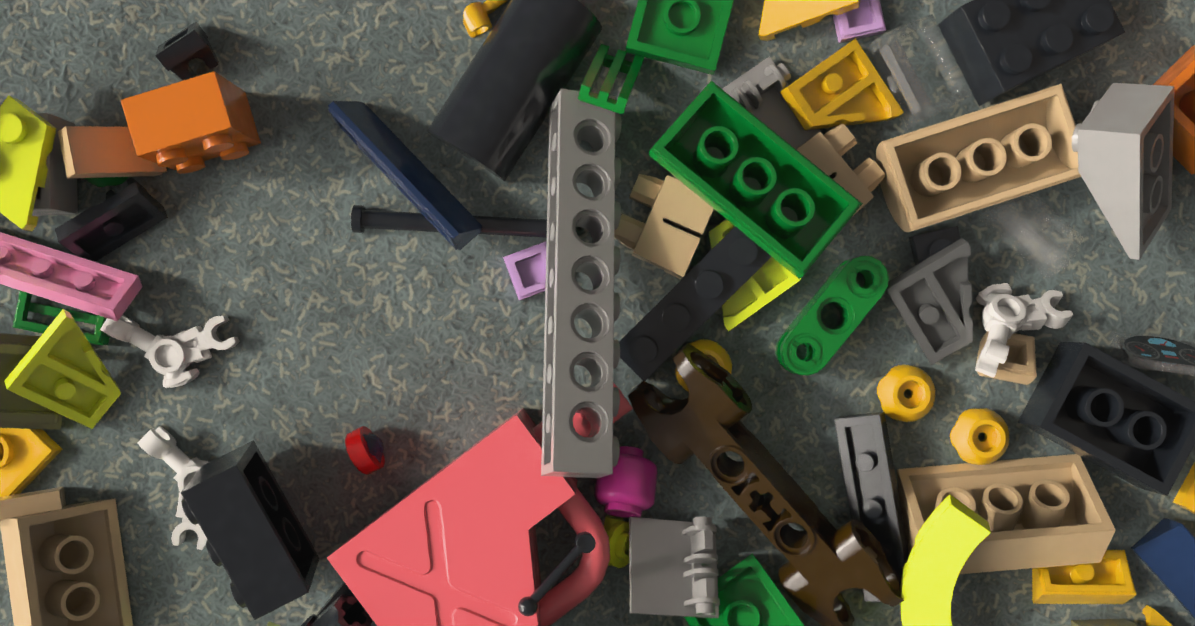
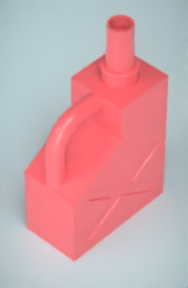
[327,382,633,626]

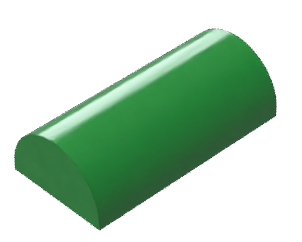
[649,81,863,279]

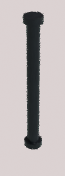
[351,205,547,238]

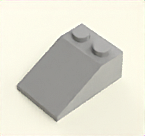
[1072,83,1174,260]

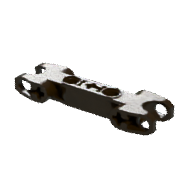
[628,343,904,626]

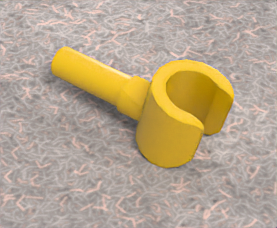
[463,0,508,38]

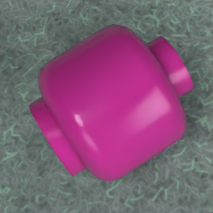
[594,446,658,518]

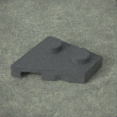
[886,238,973,365]

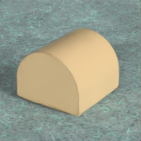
[976,331,1037,385]

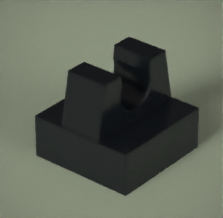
[155,22,219,80]

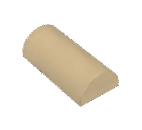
[876,84,1081,232]

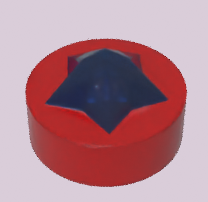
[345,426,385,475]

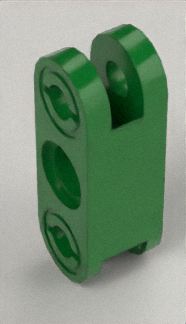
[775,256,889,376]

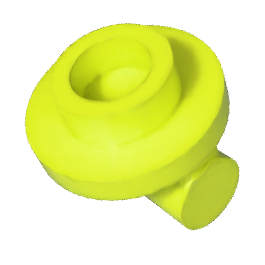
[604,515,629,568]

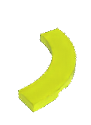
[900,494,991,626]

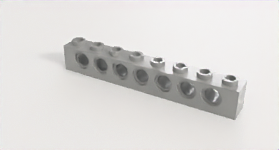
[541,89,622,478]

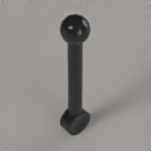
[518,532,596,616]

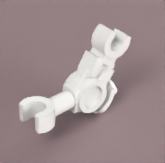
[975,283,1073,378]
[100,315,240,388]
[138,426,209,550]

